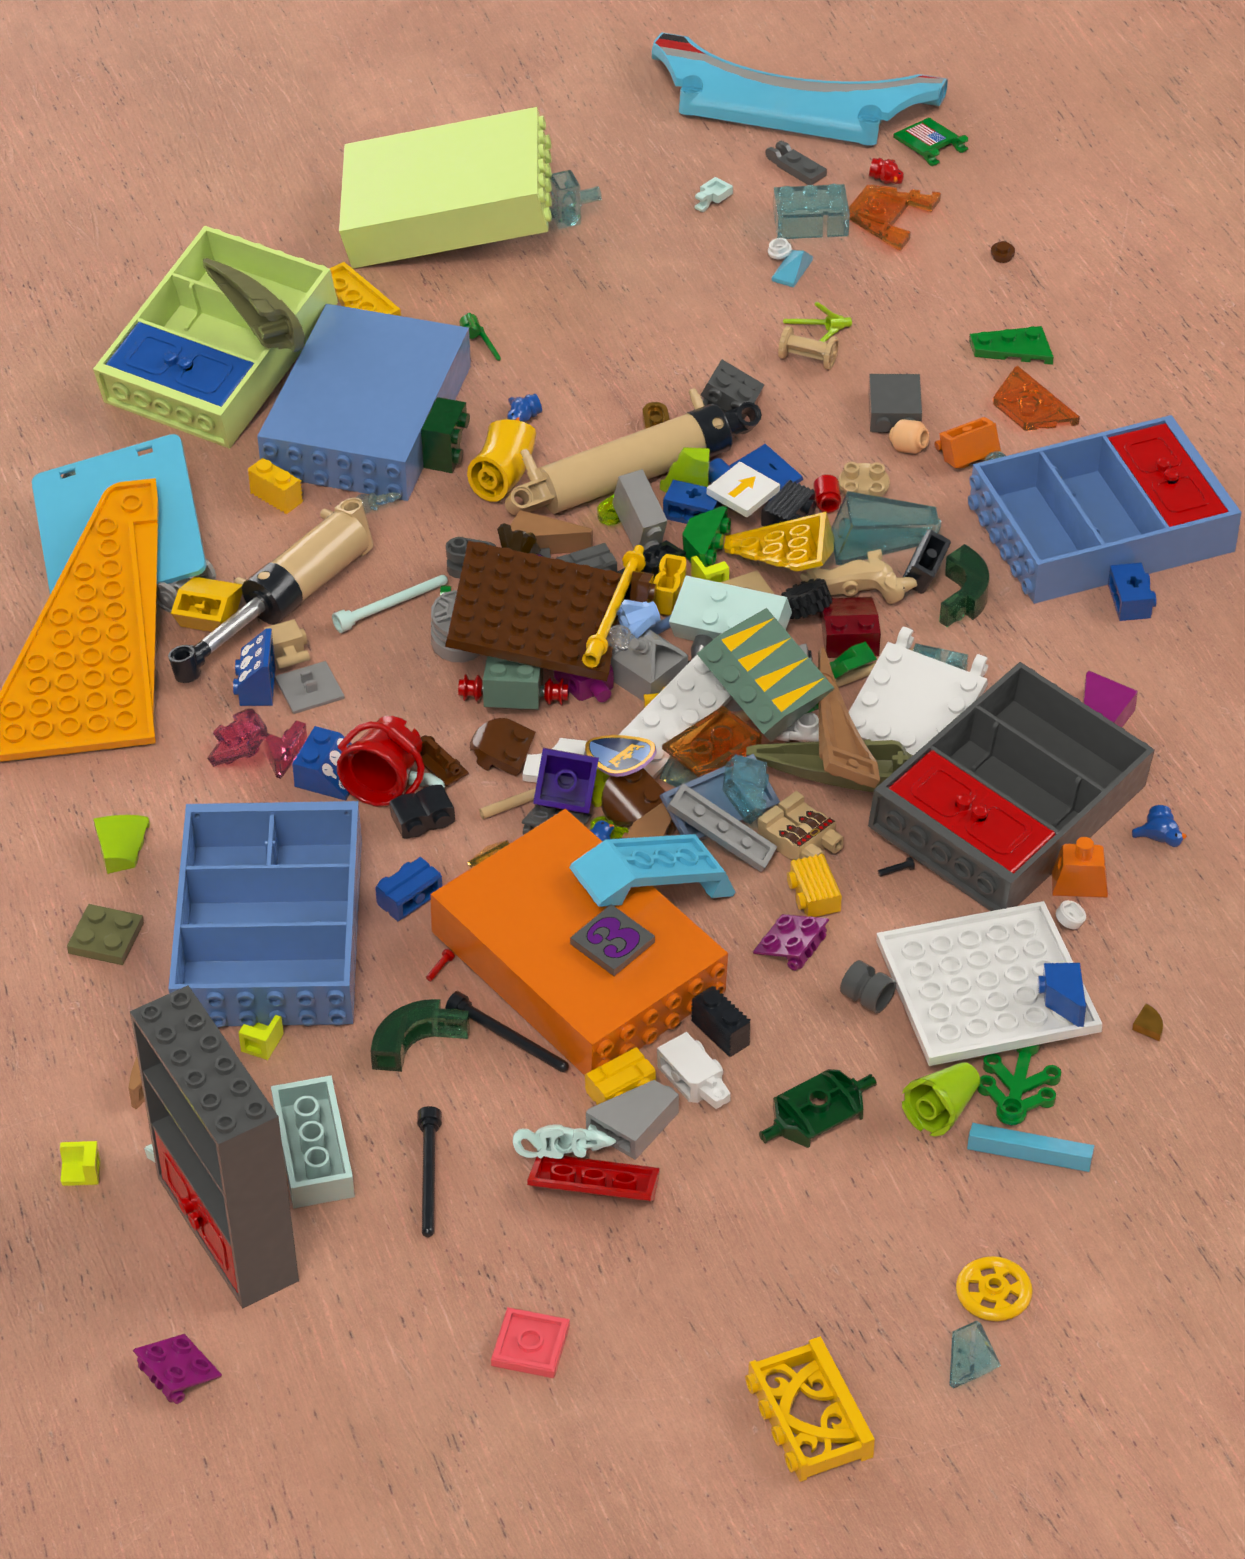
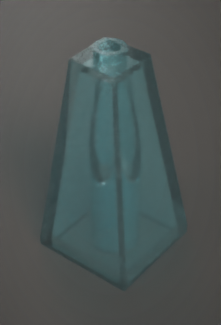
[831,491,941,565]

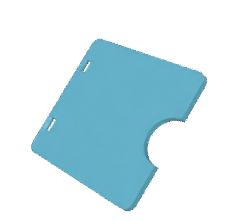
[32,434,207,594]

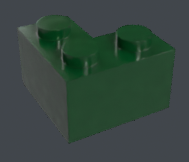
[421,397,470,474]

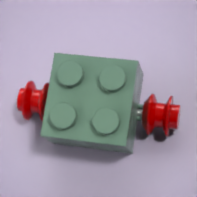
[458,656,569,709]

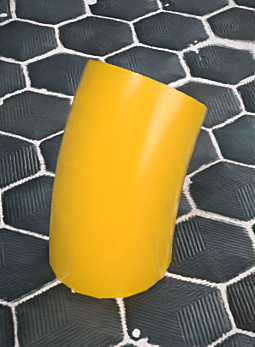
[467,419,536,502]

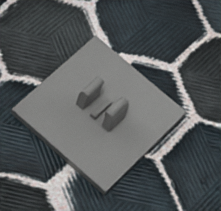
[275,661,345,714]

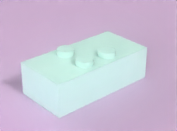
[669,575,792,641]
[271,1075,355,1208]

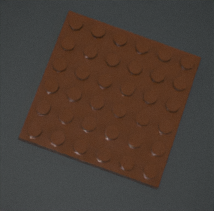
[445,540,622,682]

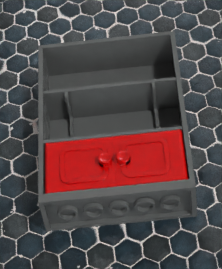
[868,662,1155,911]
[130,985,299,1309]

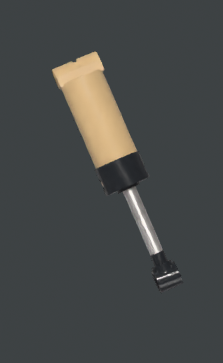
[168,498,374,683]

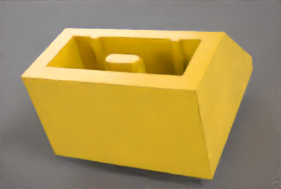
[171,577,242,632]

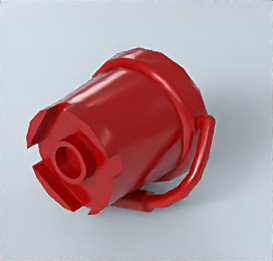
[337,716,425,807]

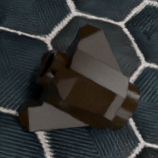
[497,523,541,554]

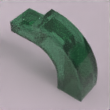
[939,544,989,627]
[370,999,470,1072]

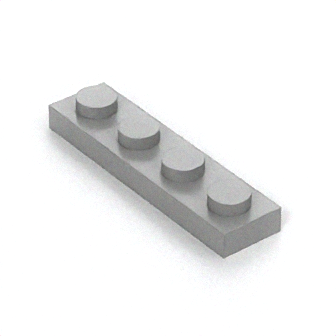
[666,783,777,872]

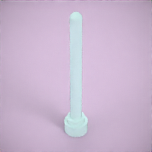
[332,575,448,633]

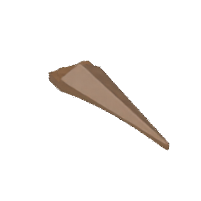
[818,647,880,788]

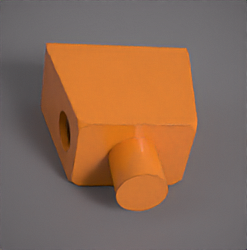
[1052,837,1108,898]

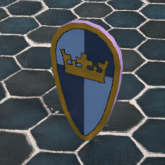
[585,735,657,777]

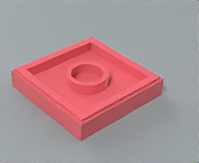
[491,1307,570,1378]

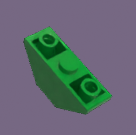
[682,506,731,567]

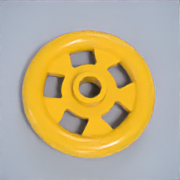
[956,1256,1033,1321]

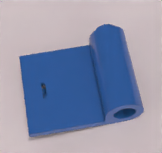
[709,444,803,504]

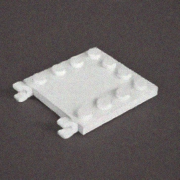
[849,626,989,755]

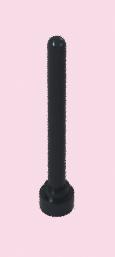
[445,991,569,1072]
[417,1106,442,1238]

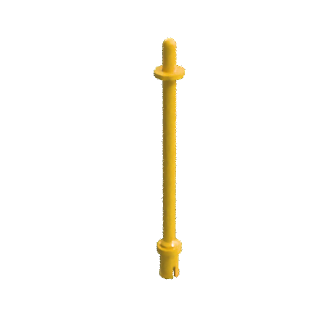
[582,545,646,668]

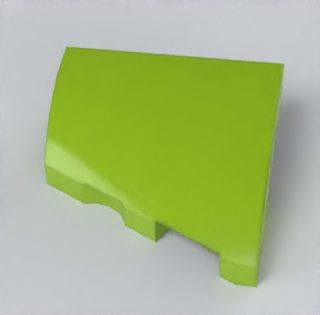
[660,447,710,493]
[93,815,150,874]

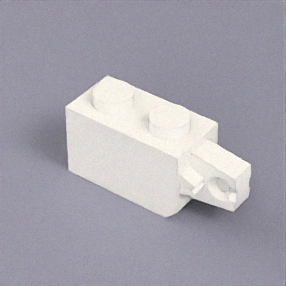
[657,1032,731,1109]

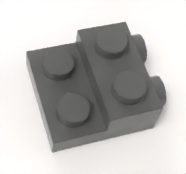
[700,359,764,419]

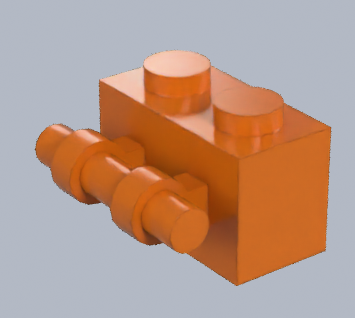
[934,417,1001,469]

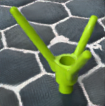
[783,302,852,342]

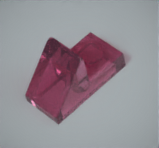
[263,720,307,779]

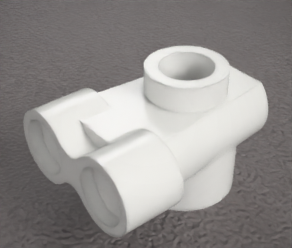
[776,712,819,742]

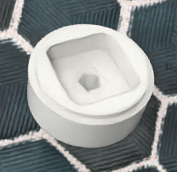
[1056,900,1086,929]

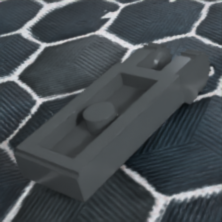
[765,141,827,186]

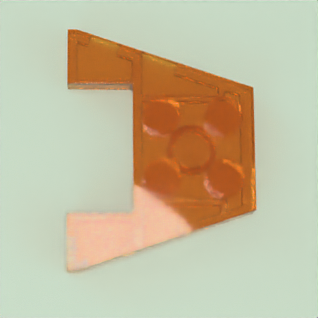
[846,185,941,251]

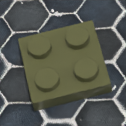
[67,904,144,965]

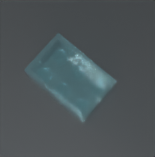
[773,184,850,239]

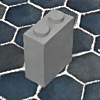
[612,469,668,551]

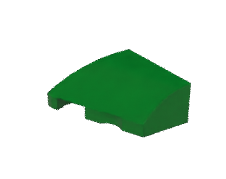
[830,641,877,679]

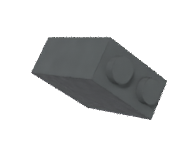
[868,374,922,433]

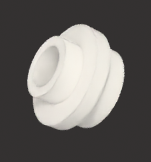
[768,238,792,260]

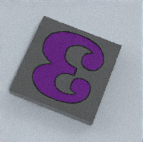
[570,904,655,976]

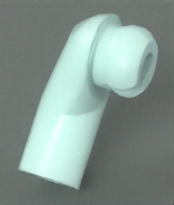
[409,771,445,788]

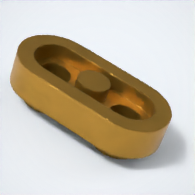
[642,402,670,429]

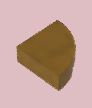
[1132,1004,1163,1042]

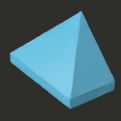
[772,250,813,287]

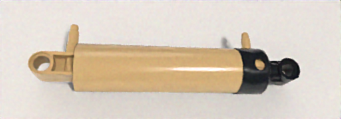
[505,388,762,515]

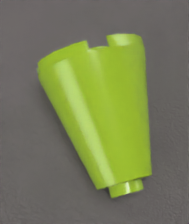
[902,1062,980,1137]

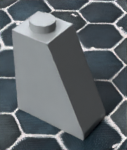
[586,1080,679,1160]

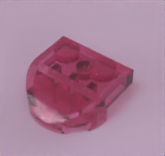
[207,709,267,767]

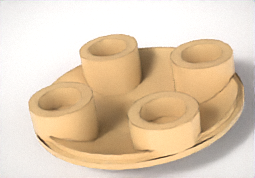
[838,462,890,501]

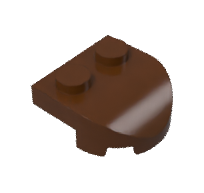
[630,571,657,603]
[470,718,536,777]
[601,768,666,827]

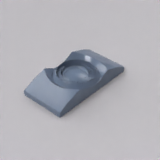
[660,754,780,841]

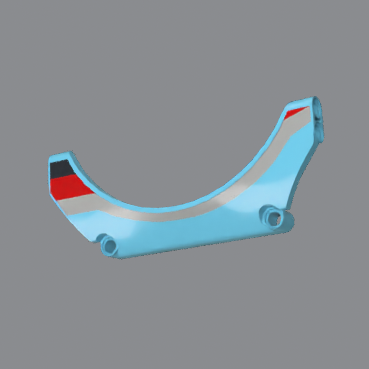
[652,32,948,145]

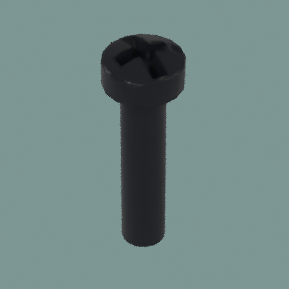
[878,857,915,877]

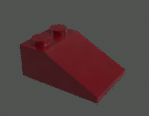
[820,597,881,658]

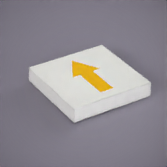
[707,462,780,517]

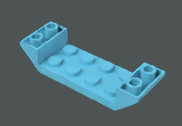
[569,834,735,907]

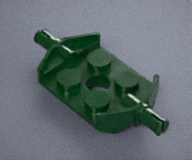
[759,1069,877,1148]

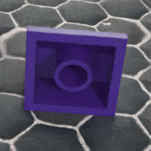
[533,748,599,813]

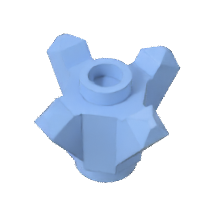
[617,599,661,644]

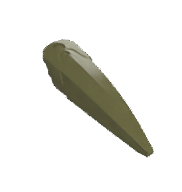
[203,258,305,352]
[746,739,913,792]

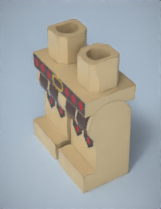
[758,791,844,860]

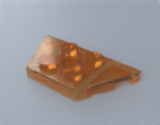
[993,366,1080,431]

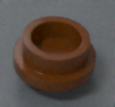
[991,241,1015,263]

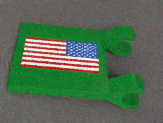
[893,117,968,166]

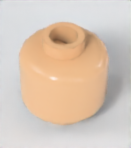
[889,419,929,454]

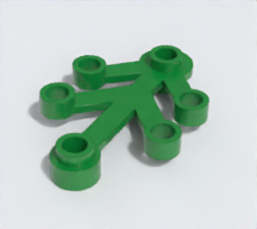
[977,1044,1061,1125]

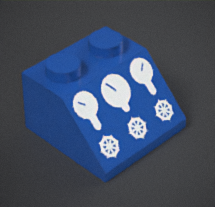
[233,628,276,706]
[292,726,352,801]

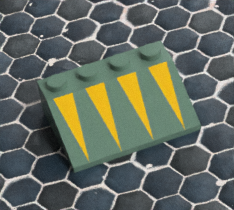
[697,608,835,742]

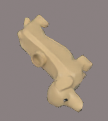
[800,549,917,604]

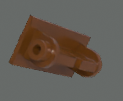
[420,735,469,787]

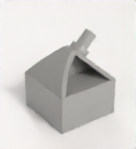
[611,629,688,702]

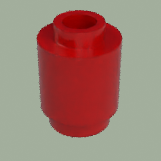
[813,475,841,513]

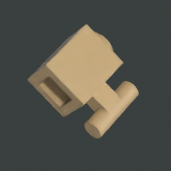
[264,619,310,669]

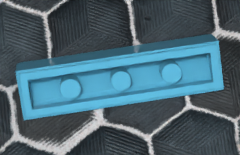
[967,1123,1094,1172]

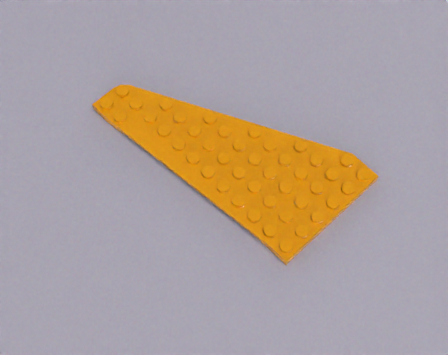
[0,478,159,762]

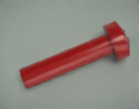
[426,949,455,982]

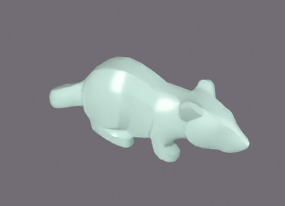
[512,1124,616,1159]

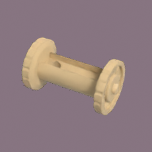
[778,326,839,370]

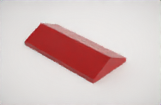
[527,1156,660,1201]

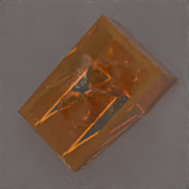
[662,706,762,777]

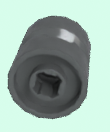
[840,960,896,1014]

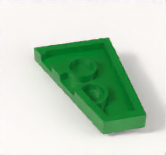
[969,326,1054,365]

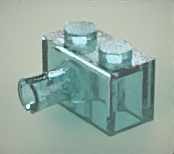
[549,170,602,229]

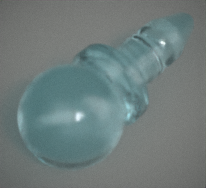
[356,492,401,514]

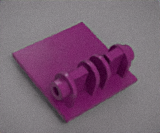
[753,914,829,971]
[133,1334,222,1404]

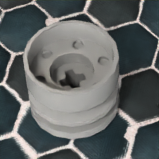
[431,590,480,663]

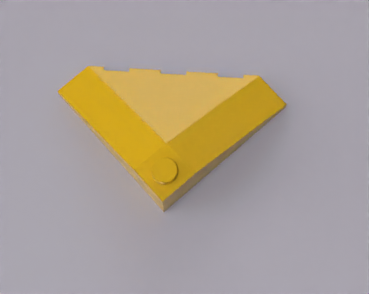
[724,512,835,571]

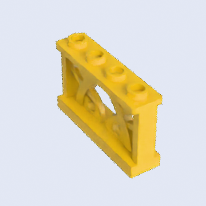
[745,1336,875,1482]

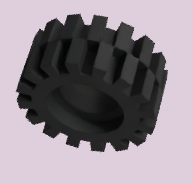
[781,578,833,619]

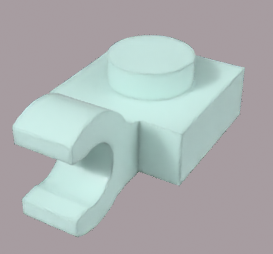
[694,177,733,212]

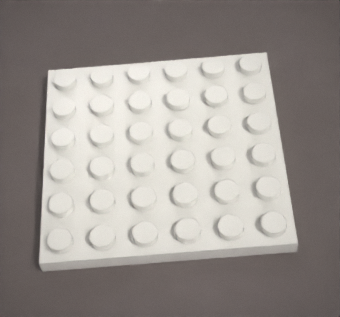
[876,901,1102,1066]

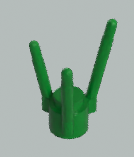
[459,313,501,361]

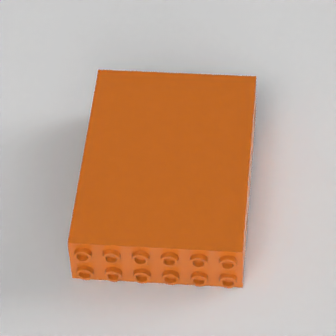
[430,809,728,1076]

